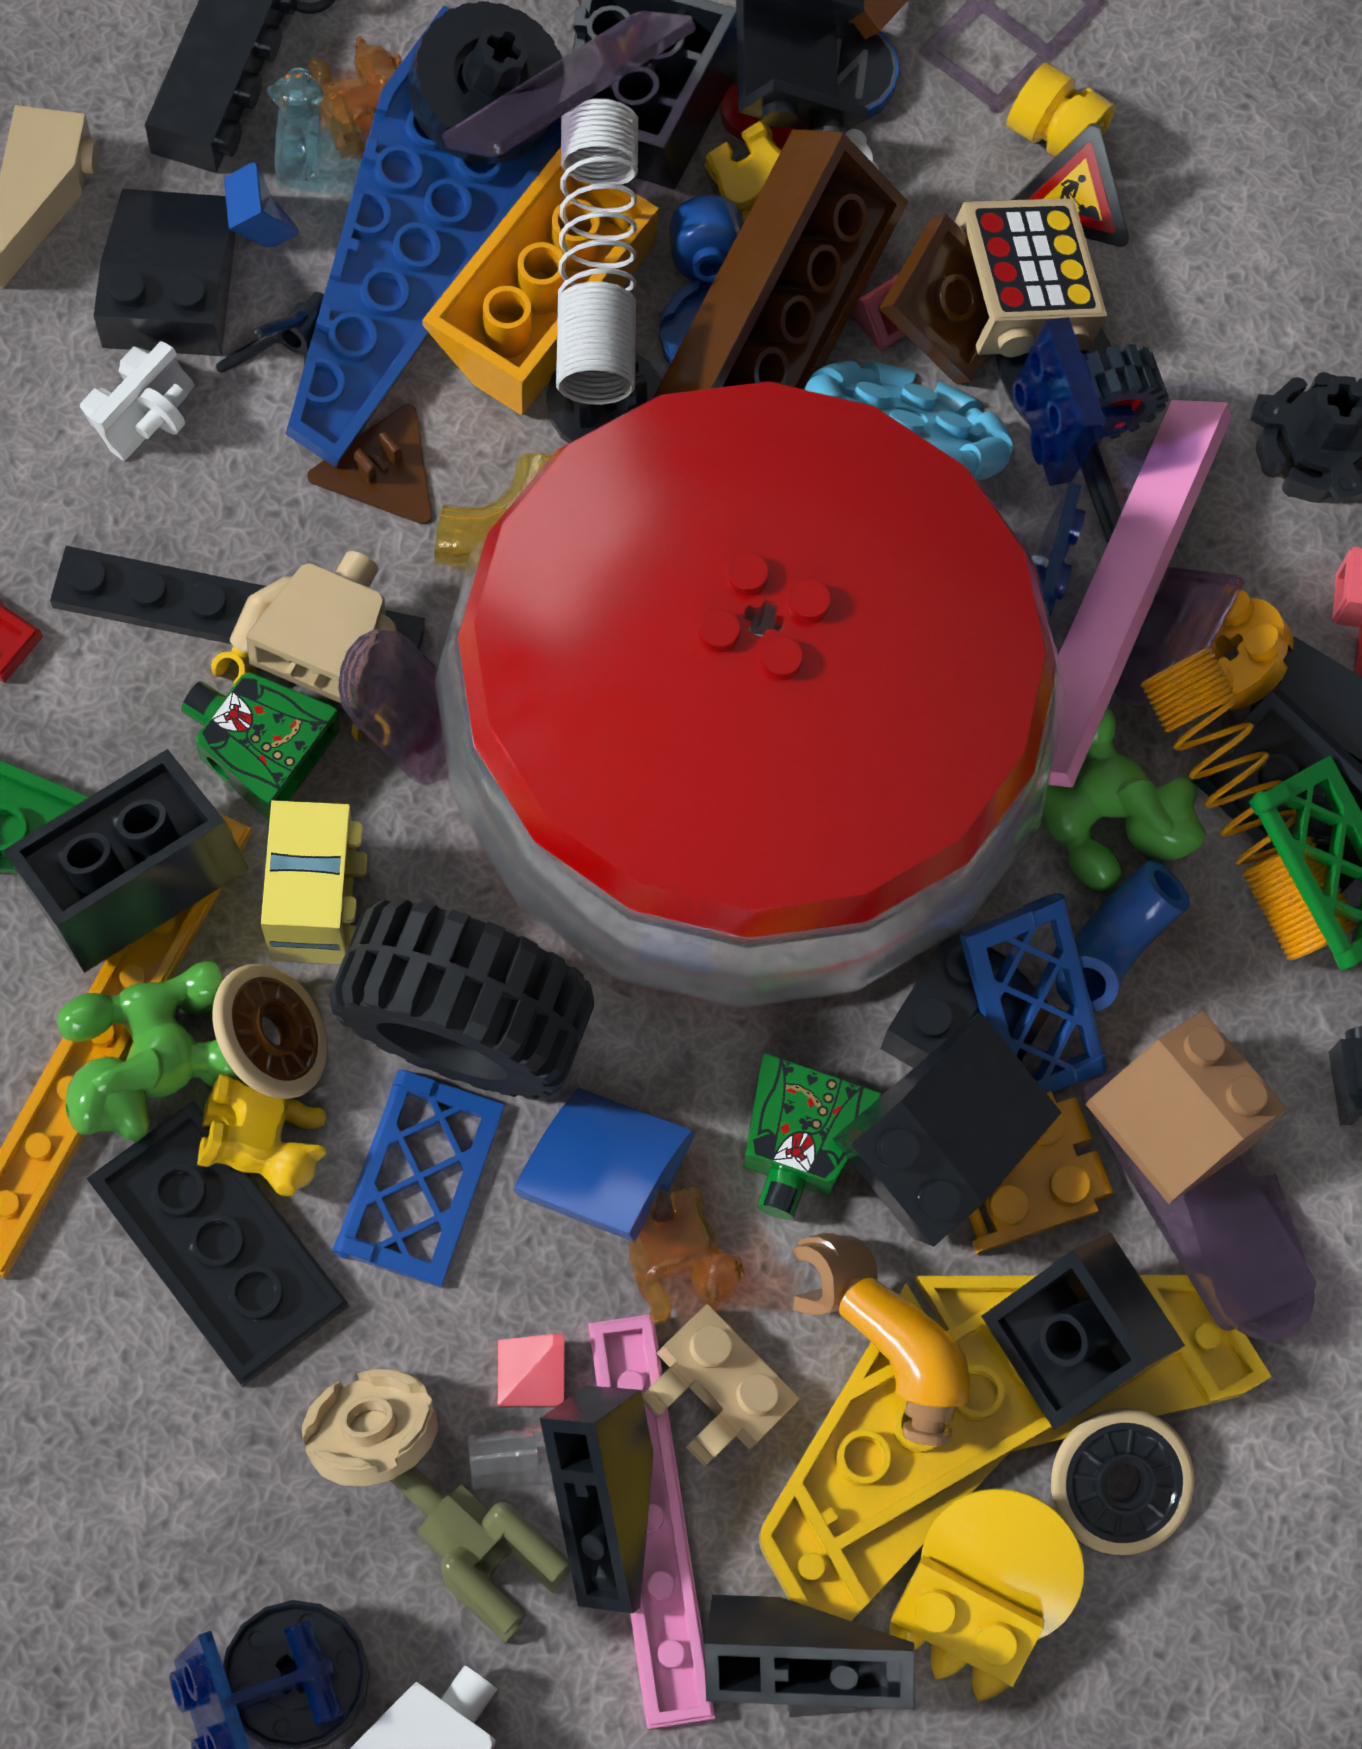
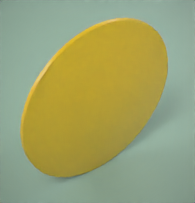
[921,1489,1084,1640]

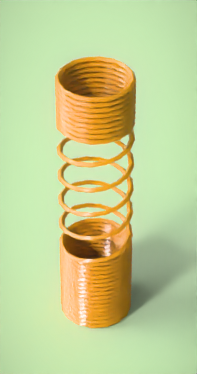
[1140,647,1357,961]

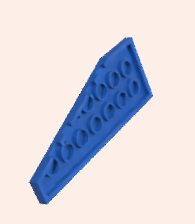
[285,5,561,468]

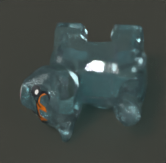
[267,68,327,192]

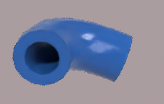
[1055,860,1190,1012]

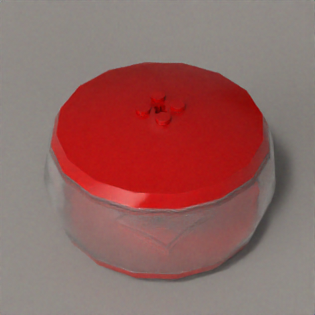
[435,382,1066,1008]

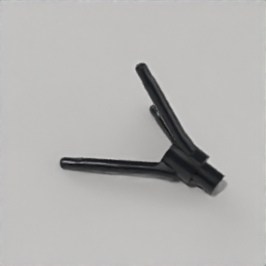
[216,292,324,373]

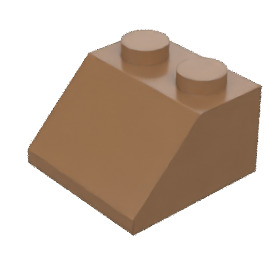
[1086,1010,1288,1205]

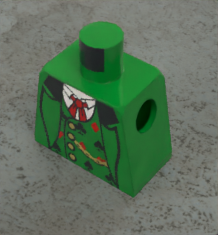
[181,673,341,821]
[743,1053,881,1220]

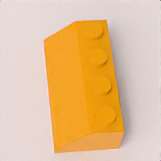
[422,147,659,416]

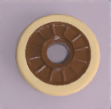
[213,964,328,1099]

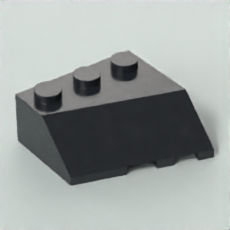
[559,0,738,189]

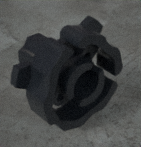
[1250,372,1362,503]

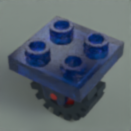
[1013,317,1169,486]

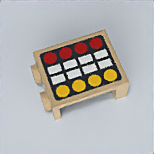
[955,198,1107,357]

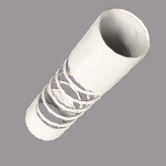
[556,99,638,405]

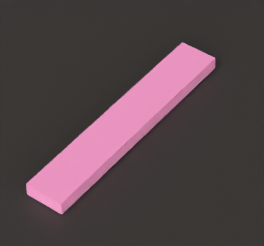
[588,1314,715,1730]

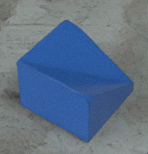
[224,162,299,248]

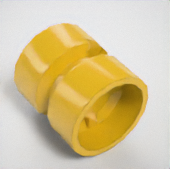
[1006,62,1116,157]

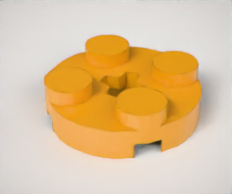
[1166,590,1294,711]

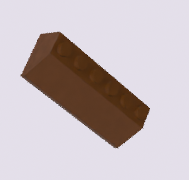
[652,129,908,399]

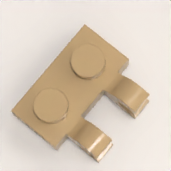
[642,1304,800,1467]

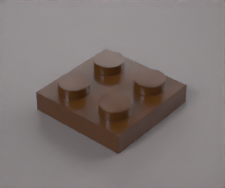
[879,213,989,384]

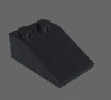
[93,189,236,356]
[832,1013,1062,1247]

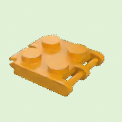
[968,1092,1114,1255]

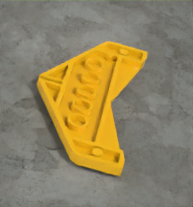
[759,1275,1272,1621]

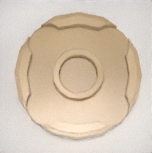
[302,1369,438,1487]

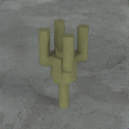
[390,1466,572,1644]

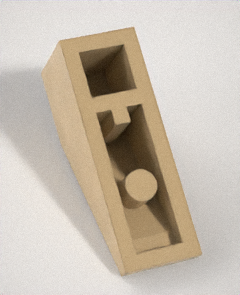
[0,105,100,289]

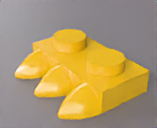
[889,1555,1045,1702]

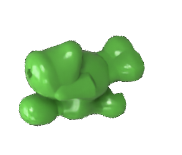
[1021,707,1207,891]
[57,961,242,1142]

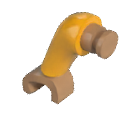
[792,1233,970,1446]

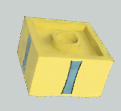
[261,800,368,964]

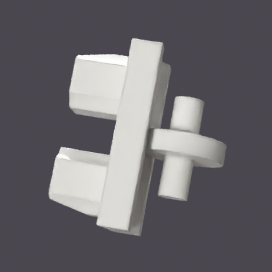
[80,341,195,462]

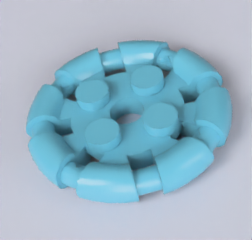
[805,360,1013,481]

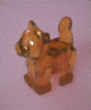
[308,36,403,158]
[628,1186,745,1324]

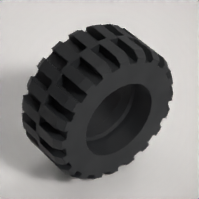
[329,899,594,1099]

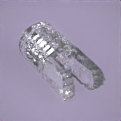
[466,1425,553,1494]

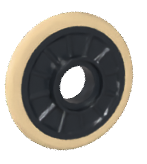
[1051,1408,1194,1555]

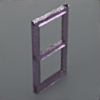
[919,0,1104,113]

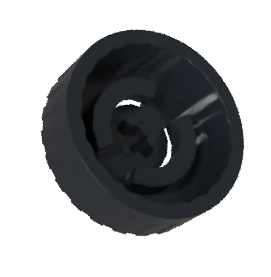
[407,1,567,164]

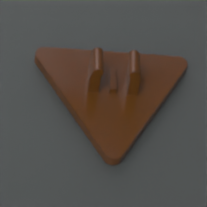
[307,404,432,525]

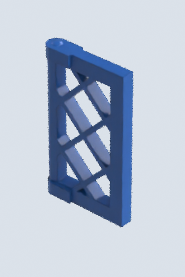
[959,893,1109,1093]
[332,1070,505,1288]

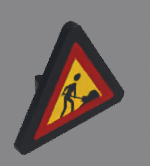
[1011,123,1129,247]

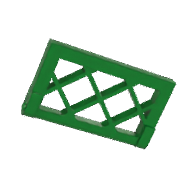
[1248,755,1362,971]

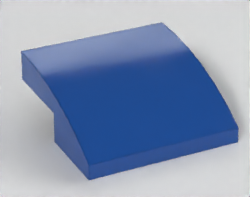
[514,1088,695,1242]

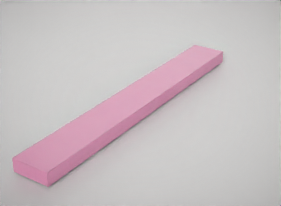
[1029,400,1232,787]

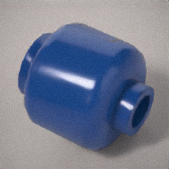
[669,195,744,283]

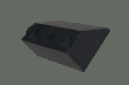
[3,749,249,973]

